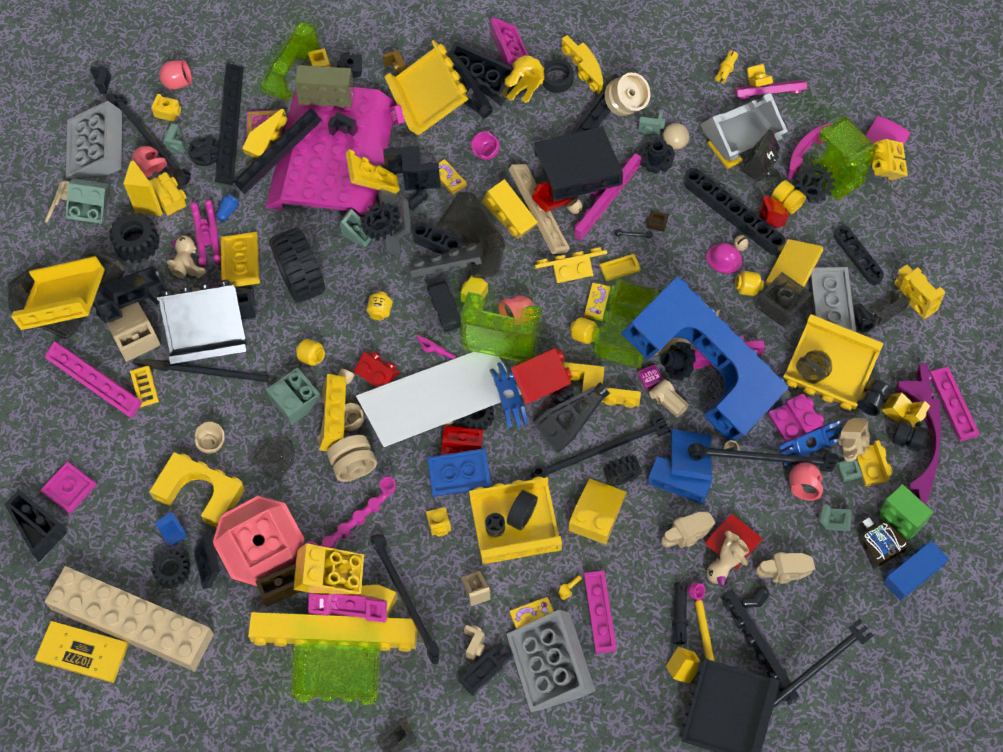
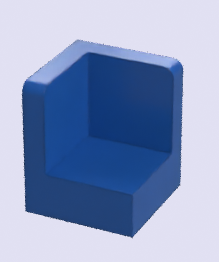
[155,512,188,547]

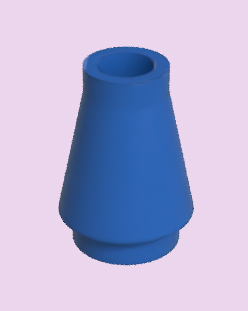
[215,194,239,222]

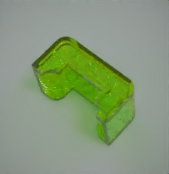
[810,116,877,202]
[593,279,662,369]
[461,292,543,361]
[291,643,382,705]

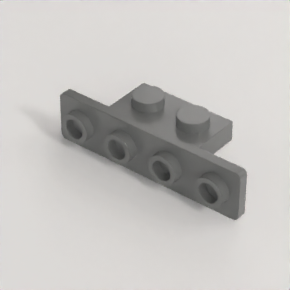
[379,189,411,256]

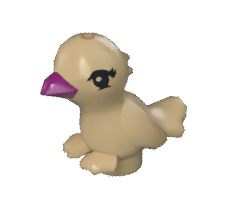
[167,236,206,279]
[707,530,749,585]

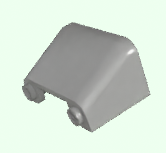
[700,93,788,161]

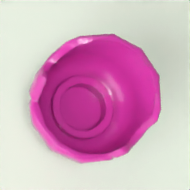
[471,131,500,160]

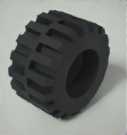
[109,212,160,263]

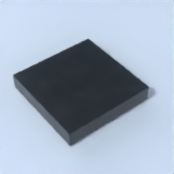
[194,534,220,589]

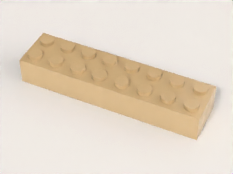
[45,566,214,672]

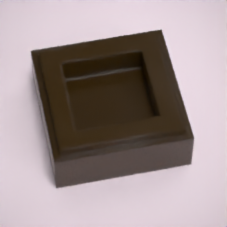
[647,210,669,232]

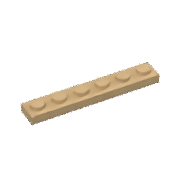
[509,164,570,254]

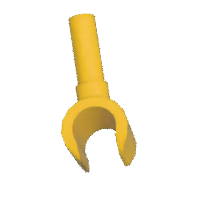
[558,575,582,600]

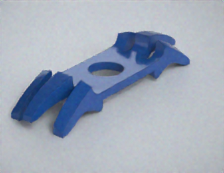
[489,362,528,429]
[779,421,844,466]

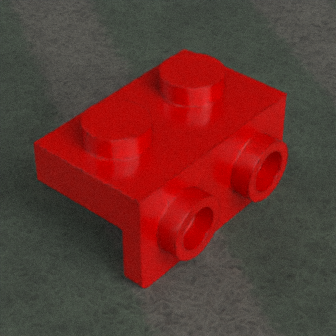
[532,182,572,212]
[353,351,401,388]

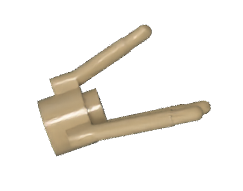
[45,181,69,223]

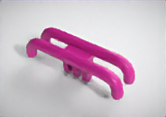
[190,200,221,266]

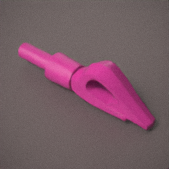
[416,335,456,360]

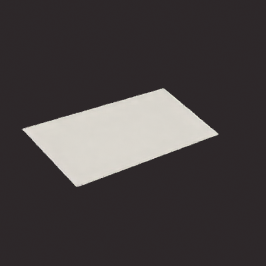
[356,347,521,447]

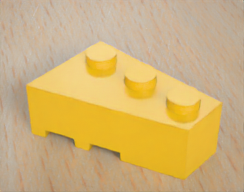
[482,179,538,239]

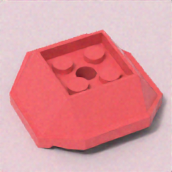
[213,496,304,586]

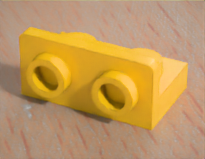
[856,440,892,487]

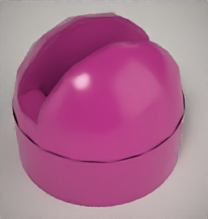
[687,583,705,600]

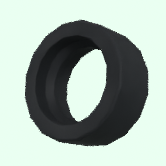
[542,59,574,93]
[507,490,538,530]

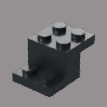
[383,146,441,191]

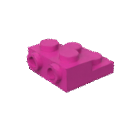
[768,393,824,442]

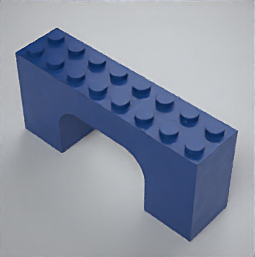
[621,276,789,441]

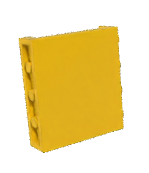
[385,40,468,135]
[11,256,105,330]
[783,314,884,411]
[469,477,562,564]

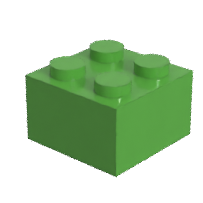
[878,484,933,542]

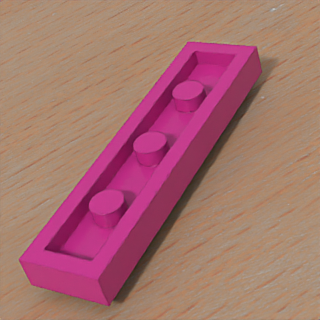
[734,80,807,99]
[931,367,980,442]
[584,571,617,654]

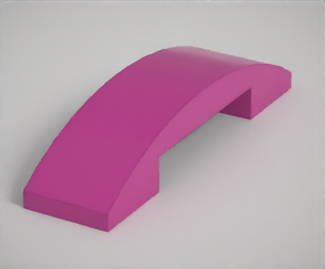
[787,123,833,180]
[308,593,387,623]

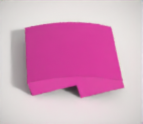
[861,116,910,153]

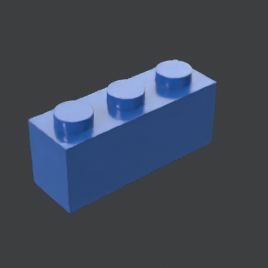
[648,456,713,505]
[884,541,949,601]

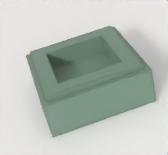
[836,459,863,482]

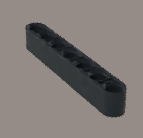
[684,168,785,255]

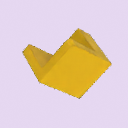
[666,647,700,684]

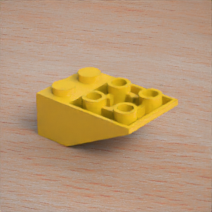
[294,543,364,595]

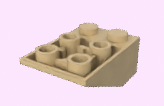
[106,302,160,362]

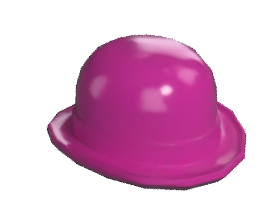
[706,243,742,274]

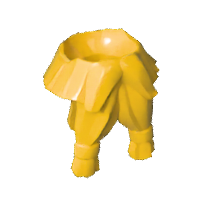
[505,55,544,103]

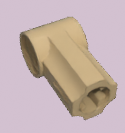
[649,379,689,417]

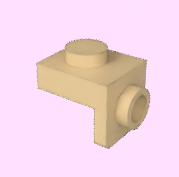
[464,625,485,660]

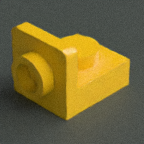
[747,64,773,87]
[426,507,451,537]

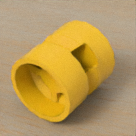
[771,180,806,214]

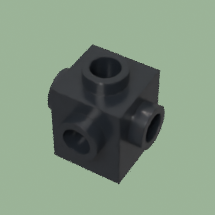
[336,52,362,78]

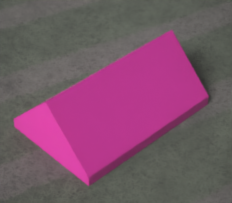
[490,17,528,67]

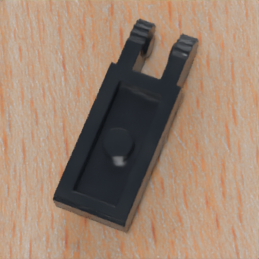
[458,643,513,696]

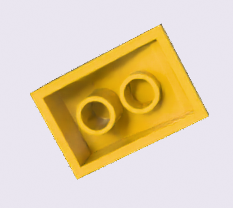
[569,478,627,544]

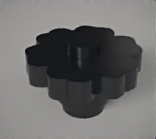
[639,139,675,174]
[660,341,696,381]

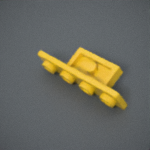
[533,247,607,283]

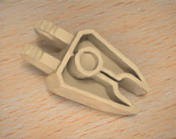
[839,418,870,462]
[661,512,716,548]
[755,552,815,584]

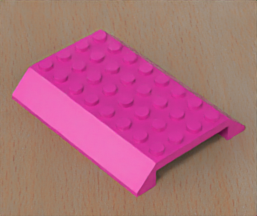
[266,87,397,218]

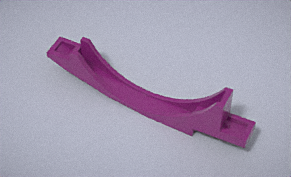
[895,364,941,505]

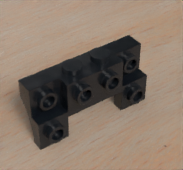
[92,266,168,324]

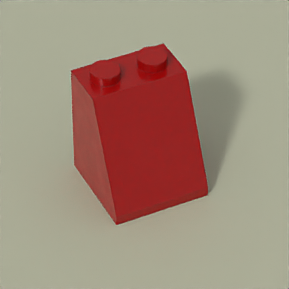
[511,346,573,404]

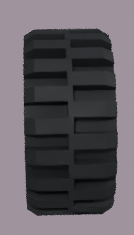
[269,228,326,303]

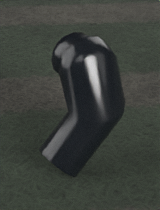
[742,586,769,608]

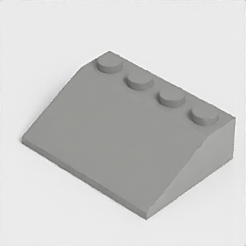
[66,101,122,179]
[507,610,595,712]

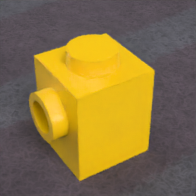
[460,276,488,309]

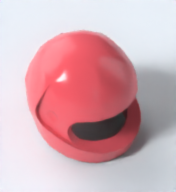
[159,60,192,89]
[131,146,167,178]
[498,295,535,327]
[789,462,823,501]

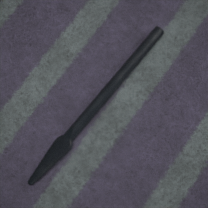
[133,360,269,382]

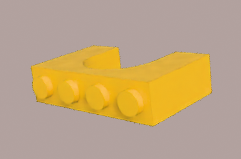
[149,452,245,528]

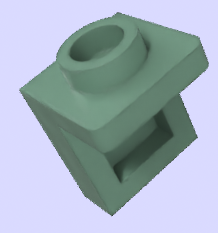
[638,111,665,135]
[164,123,185,153]
[819,504,852,531]

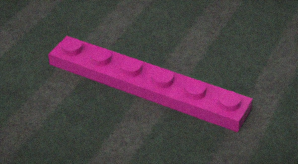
[574,153,641,241]
[45,341,143,418]

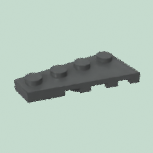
[410,243,483,277]

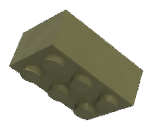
[294,65,355,108]

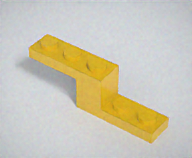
[563,362,641,408]

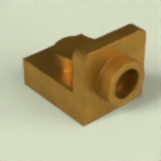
[383,50,406,74]

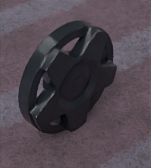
[188,136,218,166]

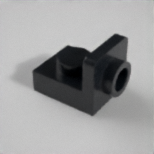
[90,66,111,94]
[328,112,358,136]

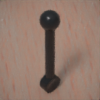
[615,230,653,239]

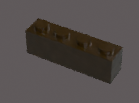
[255,564,302,607]

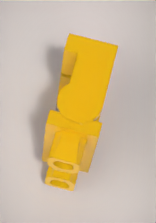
[869,139,908,180]
[894,265,945,319]

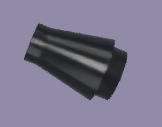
[853,303,876,332]

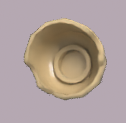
[662,123,690,150]
[344,403,365,432]
[194,422,224,454]

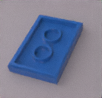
[671,429,712,480]
[427,448,491,497]

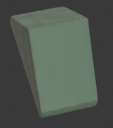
[339,209,371,247]

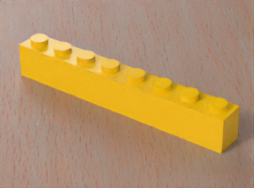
[248,612,417,652]

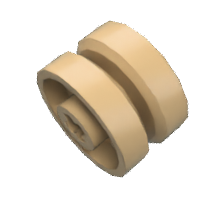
[605,73,650,116]
[327,435,377,482]

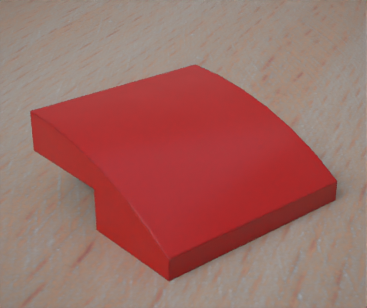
[441,426,483,455]
[705,513,763,570]

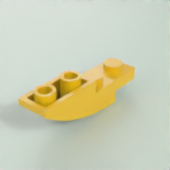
[561,35,603,94]

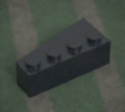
[448,42,514,106]

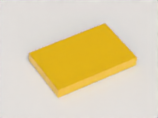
[766,239,823,293]

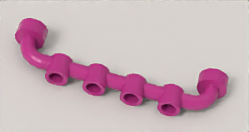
[307,477,396,549]

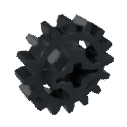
[795,164,835,204]
[360,201,400,241]

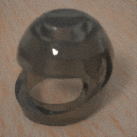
[796,350,833,384]

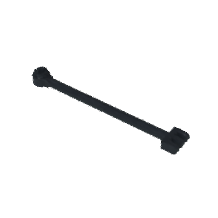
[106,94,191,185]
[531,414,671,479]
[688,443,839,472]
[370,534,439,664]
[774,618,874,708]

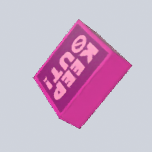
[390,105,405,126]
[638,365,663,390]

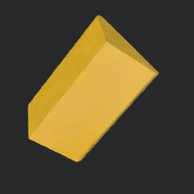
[123,160,163,216]

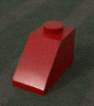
[758,196,789,228]

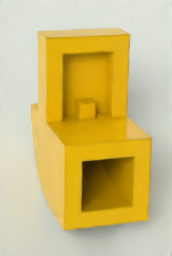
[882,393,930,427]

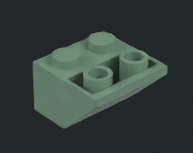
[66,179,109,224]
[266,367,320,426]

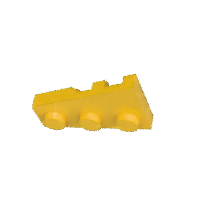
[346,149,400,194]

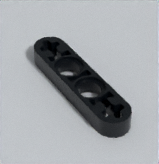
[834,226,884,285]

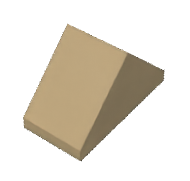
[461,571,490,606]

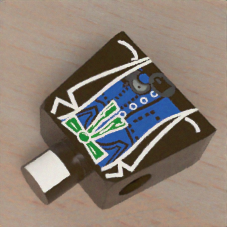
[859,518,910,569]

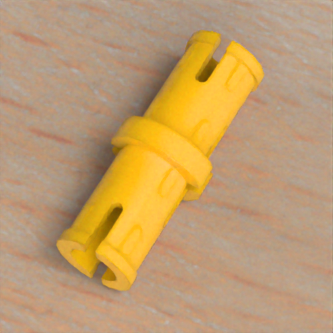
[715,50,738,83]

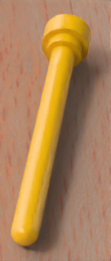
[695,600,715,661]

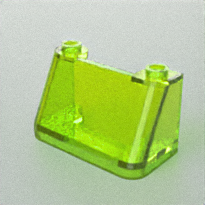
[260,22,320,102]

